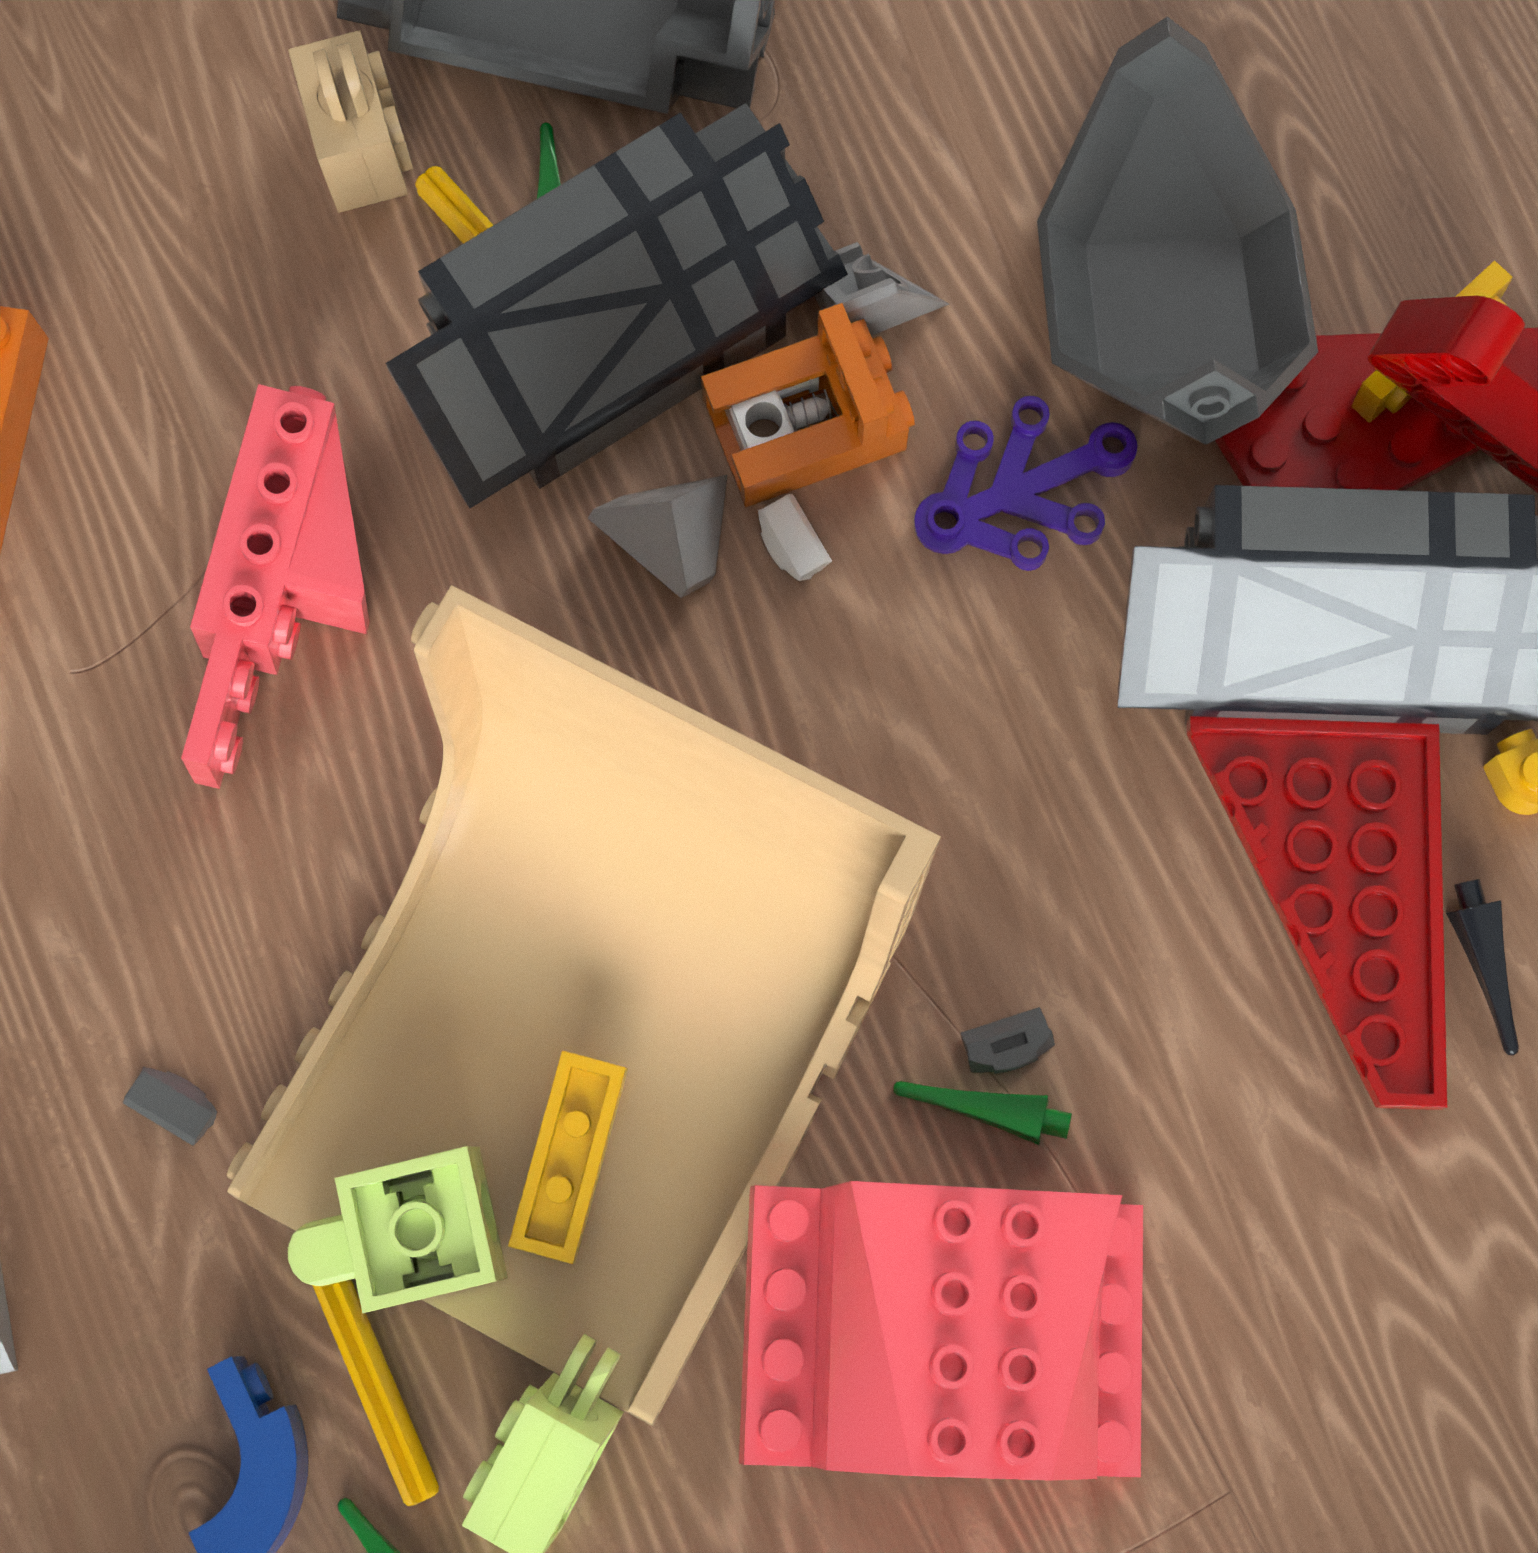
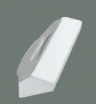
[758,494,832,581]

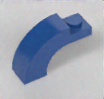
[188,1356,308,1553]

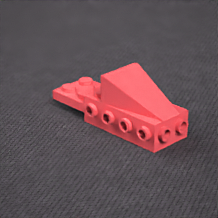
[181,384,370,789]

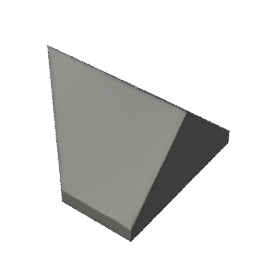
[814,242,949,336]
[588,475,727,598]

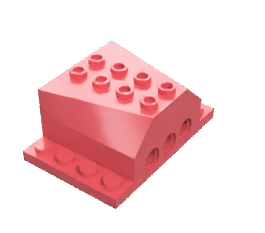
[739,1181,1143,1481]

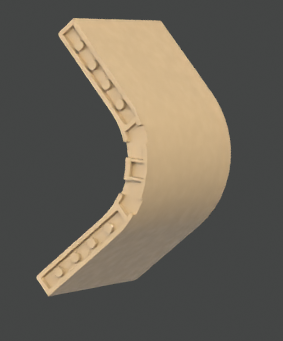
[227,585,941,1426]

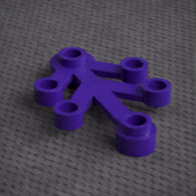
[914,396,1138,571]

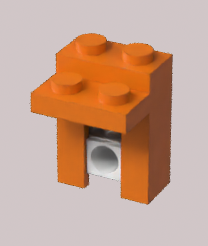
[701,303,915,508]

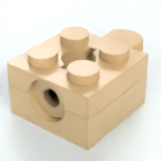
[288,30,413,213]

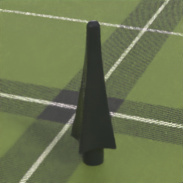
[1446,879,1519,1056]

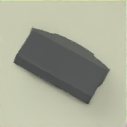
[961,1007,1055,1074]
[123,1067,217,1146]

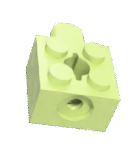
[288,1146,508,1313]
[462,1334,624,1553]

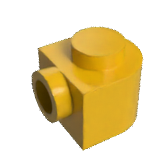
[1483,728,1538,815]

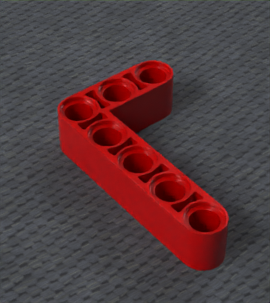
[1367,295,1538,493]

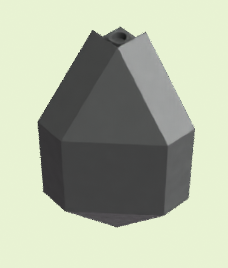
[1037,17,1318,445]

